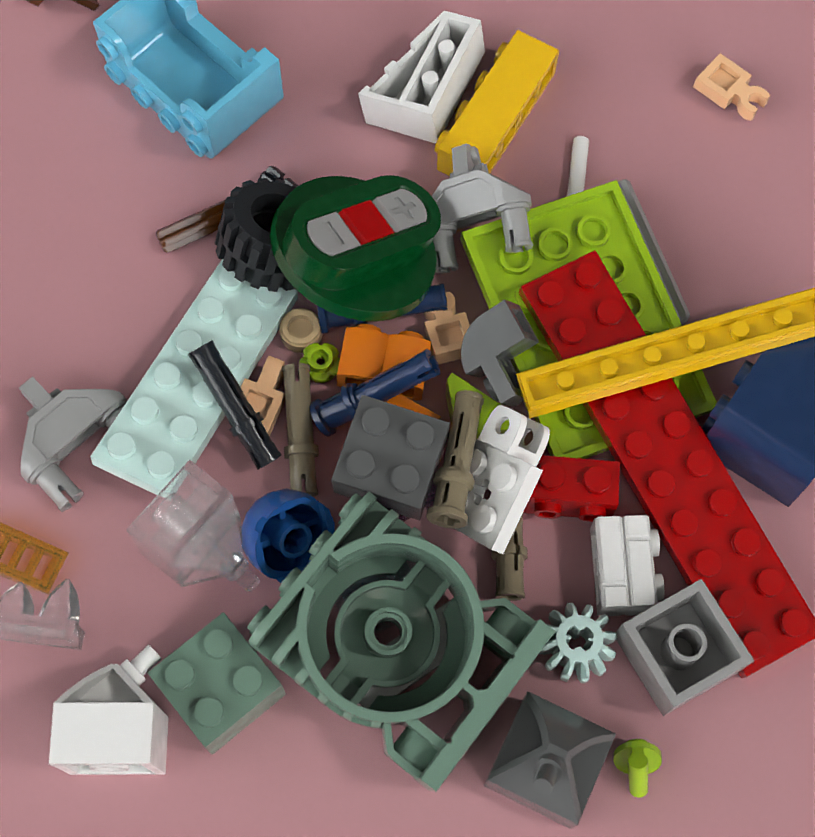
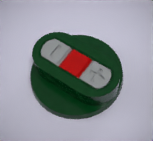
[270,175,441,321]

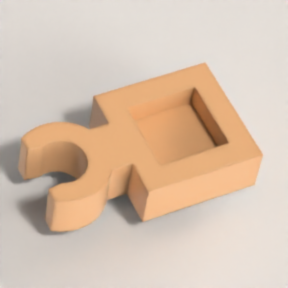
[693,53,770,121]
[424,291,470,364]

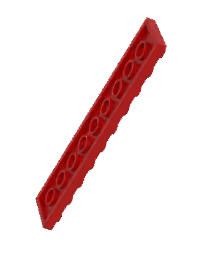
[518,250,815,678]

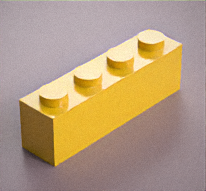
[434,30,559,176]

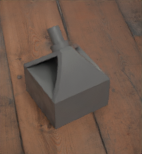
[484,691,616,829]

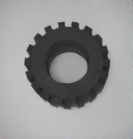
[215,178,298,292]

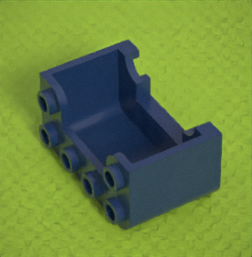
[702,337,815,507]

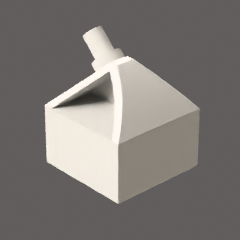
[49,645,169,775]

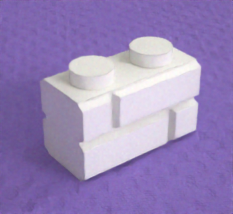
[590,515,665,616]

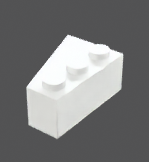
[358,11,485,143]

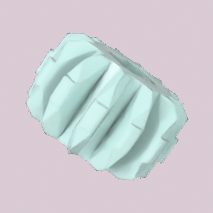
[539,603,617,683]

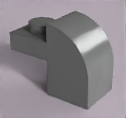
[461,300,539,406]

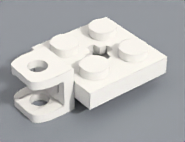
[456,405,550,554]

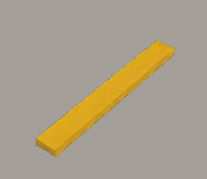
[516,287,815,419]

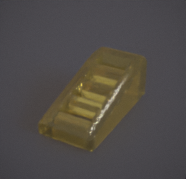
[0,522,69,595]

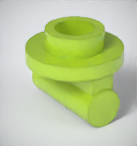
[613,739,662,798]

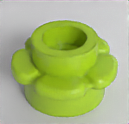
[299,343,340,383]

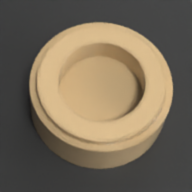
[279,308,322,353]

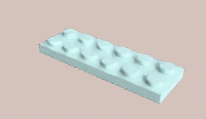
[90,259,298,502]

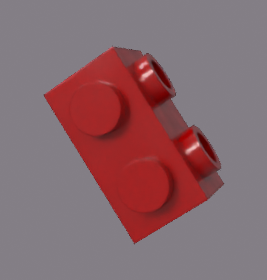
[523,455,620,522]

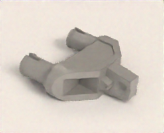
[432,144,533,274]
[19,376,127,512]

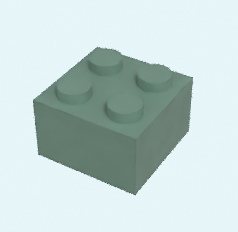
[147,612,286,755]

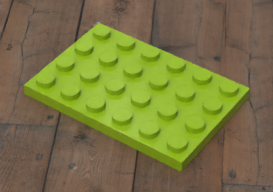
[460,180,717,459]

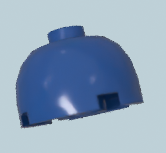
[241,488,335,583]

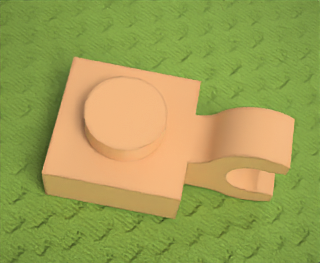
[241,356,285,437]

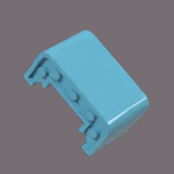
[93,0,284,159]

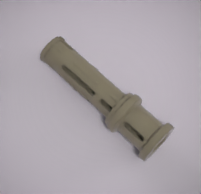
[426,390,484,529]

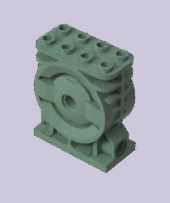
[247,491,555,792]

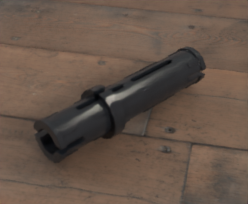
[188,340,282,470]

